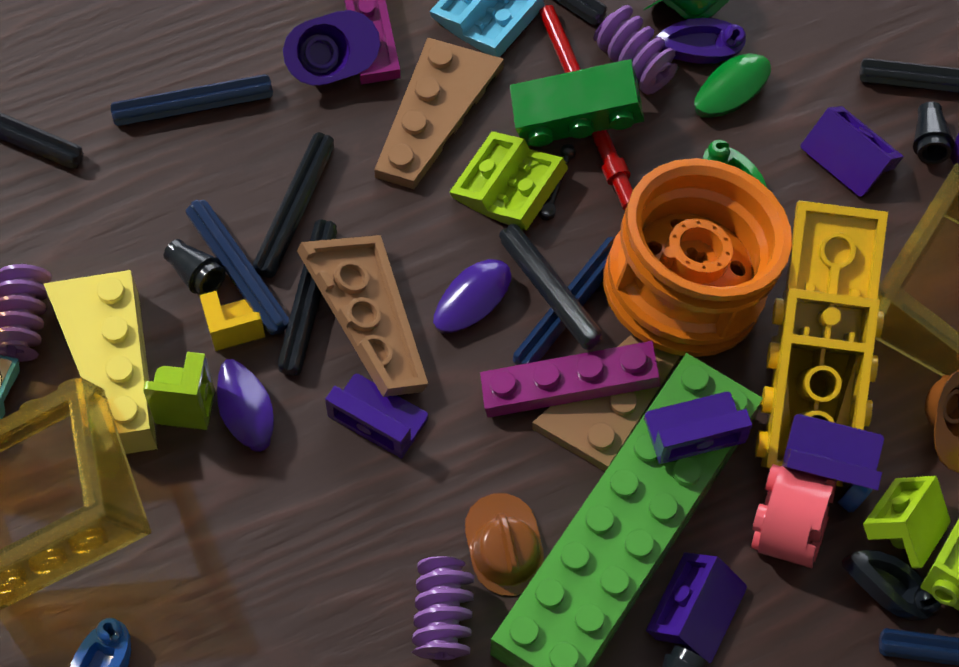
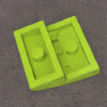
[449,131,568,231]

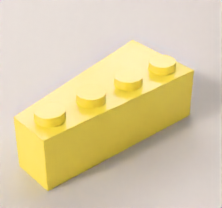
[43,270,157,456]

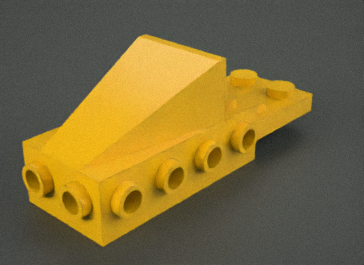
[755,200,888,487]

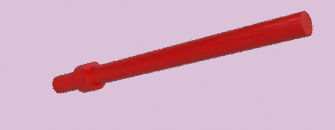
[539,5,633,210]

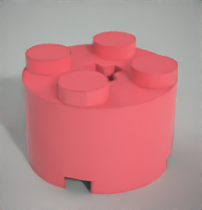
[751,464,837,568]

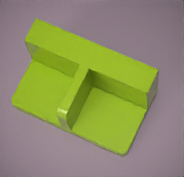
[143,352,215,430]
[863,476,951,568]

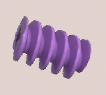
[593,5,678,95]
[0,264,52,362]
[412,556,475,660]

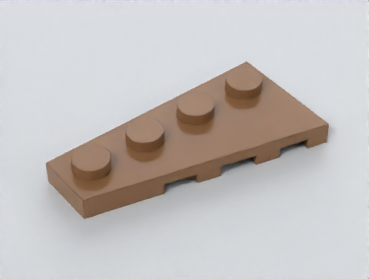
[374,38,504,189]
[297,235,428,397]
[532,334,683,472]

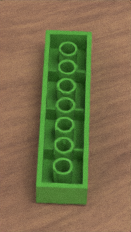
[490,353,763,667]

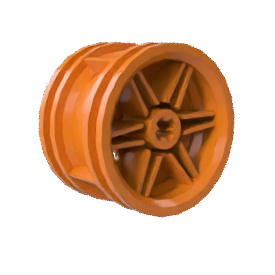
[603,158,792,357]

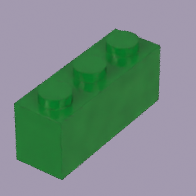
[510,59,644,147]

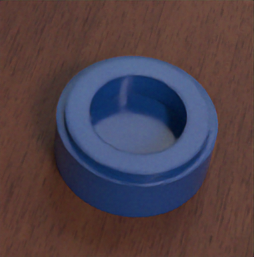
[837,484,873,513]

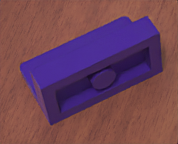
[801,106,904,197]
[325,374,428,459]
[644,392,752,464]
[782,414,884,490]
[646,552,747,663]

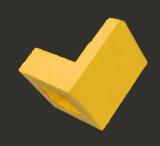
[199,291,265,351]

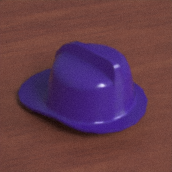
[283,10,380,86]

